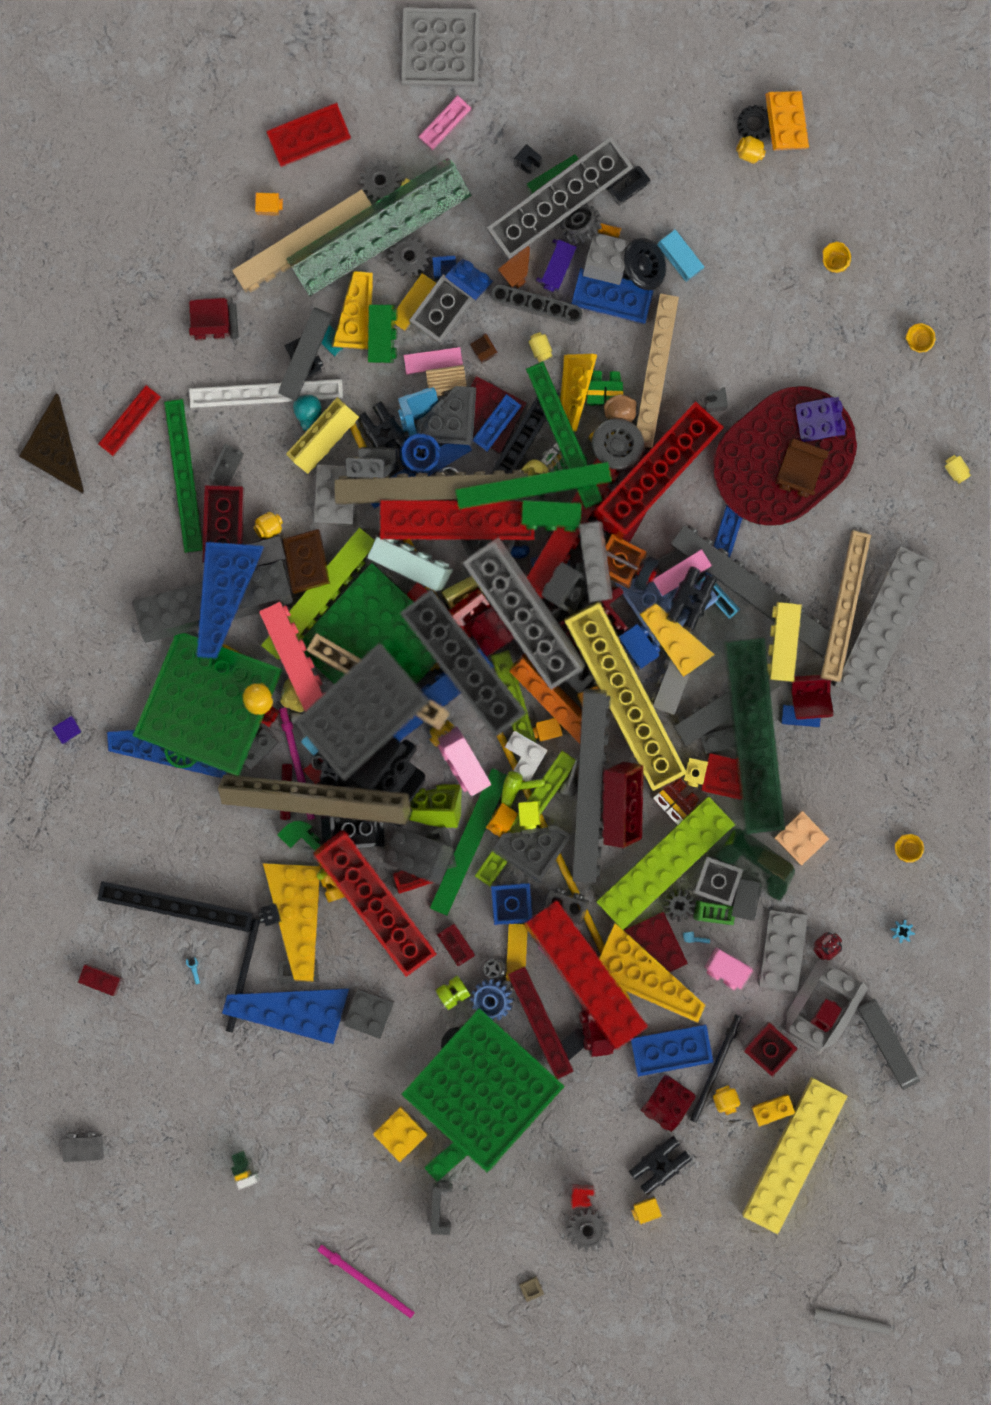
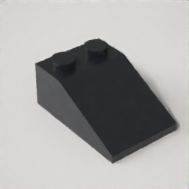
[320,815,385,848]

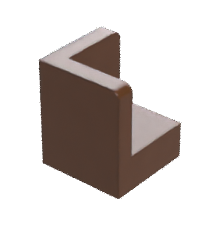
[470,333,498,364]

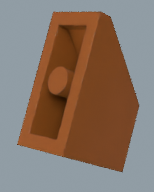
[498,246,530,289]

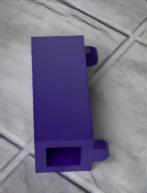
[536,239,577,293]

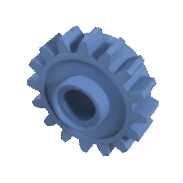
[470,978,514,1020]

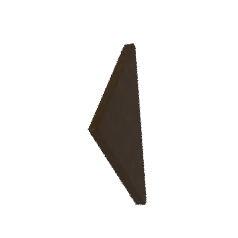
[19,393,84,494]

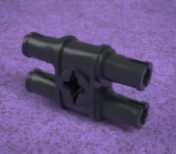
[357,401,406,449]
[666,566,717,632]
[628,1135,692,1195]

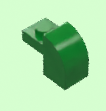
[277,821,321,850]

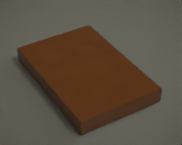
[283,529,330,594]

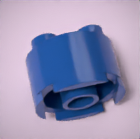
[399,434,440,473]

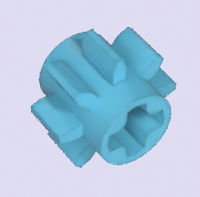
[890,920,915,943]

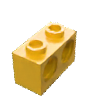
[751,1093,795,1127]

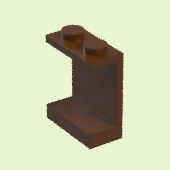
[775,439,829,498]

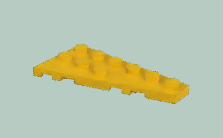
[263,863,321,982]
[599,923,705,1023]

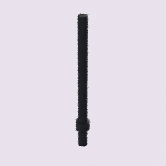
[226,919,260,1033]
[690,1014,742,1123]

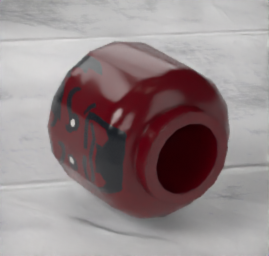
[813,932,842,960]

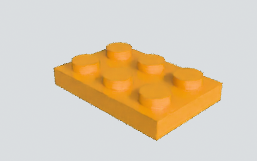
[765,91,809,150]

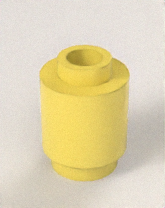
[528,332,553,362]
[944,455,971,484]

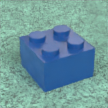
[618,624,660,670]
[491,883,532,925]

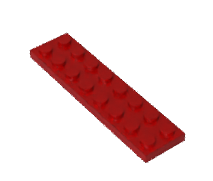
[380,500,535,540]

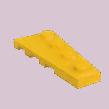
[331,271,373,350]
[560,354,597,431]
[640,603,715,677]

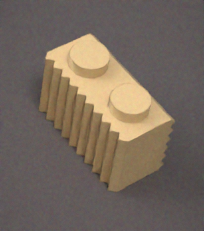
[426,365,467,397]

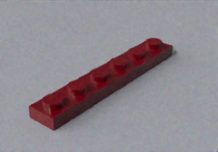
[507,966,574,1079]

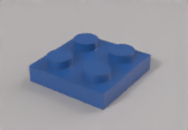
[445,258,493,300]

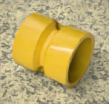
[320,875,345,903]

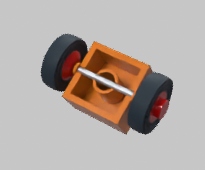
[582,533,659,591]

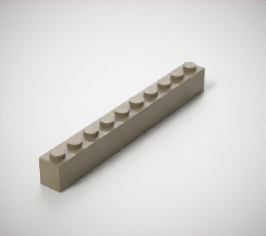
[335,470,529,505]
[218,774,411,824]

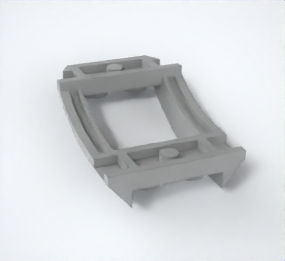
[786,959,868,1052]

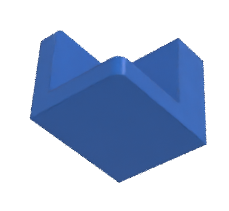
[432,256,456,279]

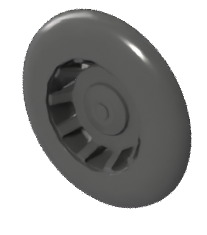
[592,418,645,470]

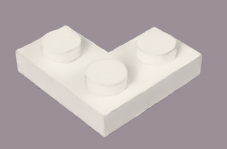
[505,731,547,781]

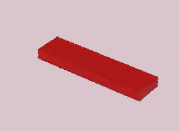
[98,385,161,457]

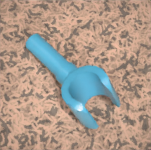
[683,932,710,944]
[186,957,200,984]

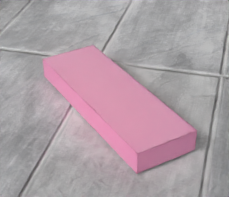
[419,95,472,151]
[404,347,463,375]
[653,549,712,596]

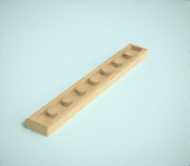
[821,530,871,682]

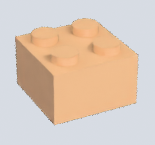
[773,811,829,866]

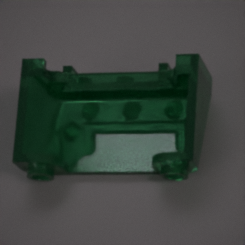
[714,829,795,901]

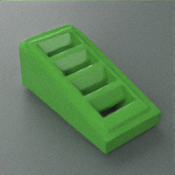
[693,900,735,926]

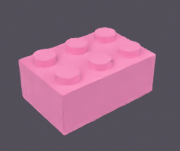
[437,727,491,796]
[704,947,753,990]

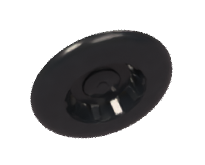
[624,238,666,290]

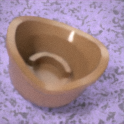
[604,395,637,422]

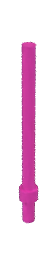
[279,707,315,820]
[317,1244,415,1319]

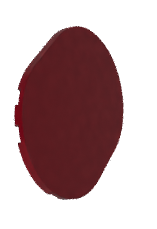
[713,386,857,526]

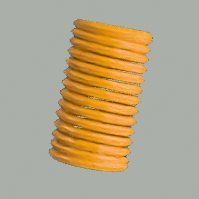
[597,223,621,238]

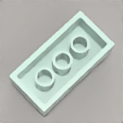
[367,537,453,591]

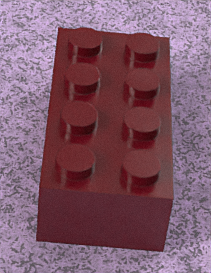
[202,485,245,563]
[602,761,644,848]

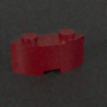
[579,1007,614,1057]

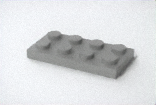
[759,910,808,992]

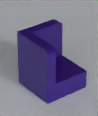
[52,716,81,745]

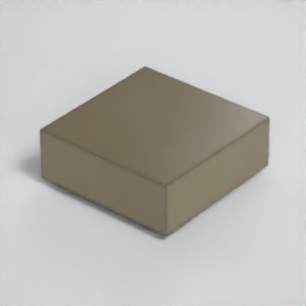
[519,1276,544,1302]

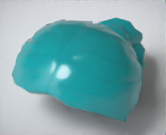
[293,395,322,431]

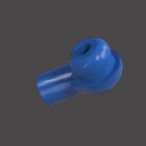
[510,545,530,558]

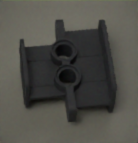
[350,736,426,802]

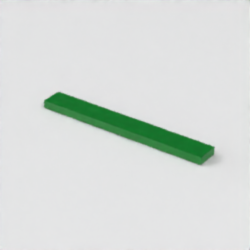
[526,361,603,509]
[164,399,203,553]
[456,462,612,510]
[430,768,507,916]

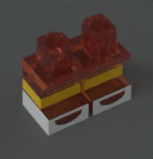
[652,779,699,825]

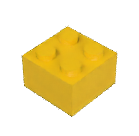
[373,1106,428,1162]

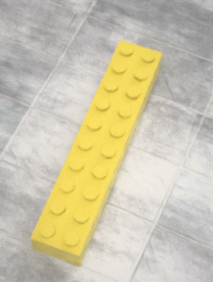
[564,601,687,791]

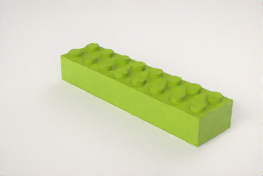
[596,796,735,930]

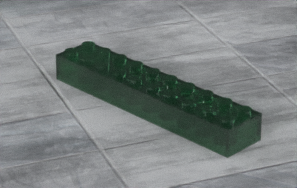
[286,158,472,297]
[723,637,785,834]

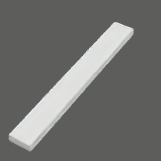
[189,379,343,408]

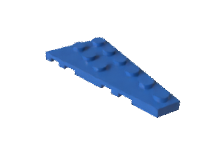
[197,542,264,659]
[107,730,227,778]
[222,988,349,1044]

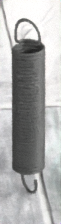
[228,297,239,346]

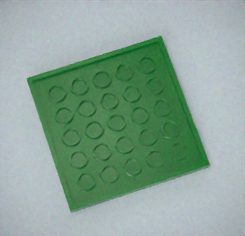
[302,563,437,685]
[133,633,282,776]
[401,1008,565,1173]

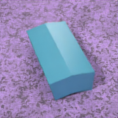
[657,229,704,282]
[697,574,740,619]

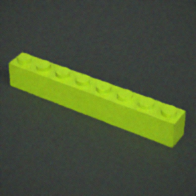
[261,527,375,661]

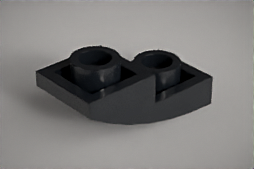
[258,903,282,926]
[561,1028,585,1060]

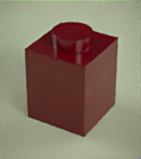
[810,999,842,1033]

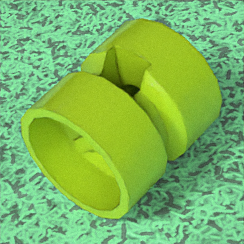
[435,975,471,1010]

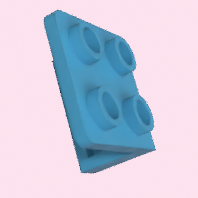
[398,387,438,437]

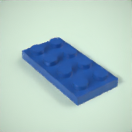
[571,268,654,324]
[631,1024,714,1077]

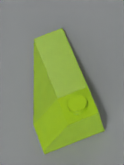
[409,784,462,828]

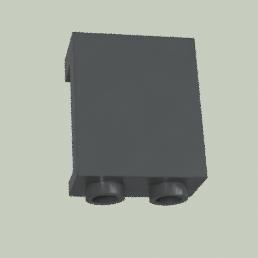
[346,447,398,478]
[431,1180,453,1235]

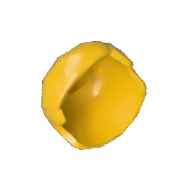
[822,241,851,273]
[906,323,936,353]
[243,684,273,715]
[894,834,924,863]

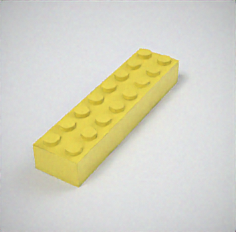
[742,1077,848,1234]

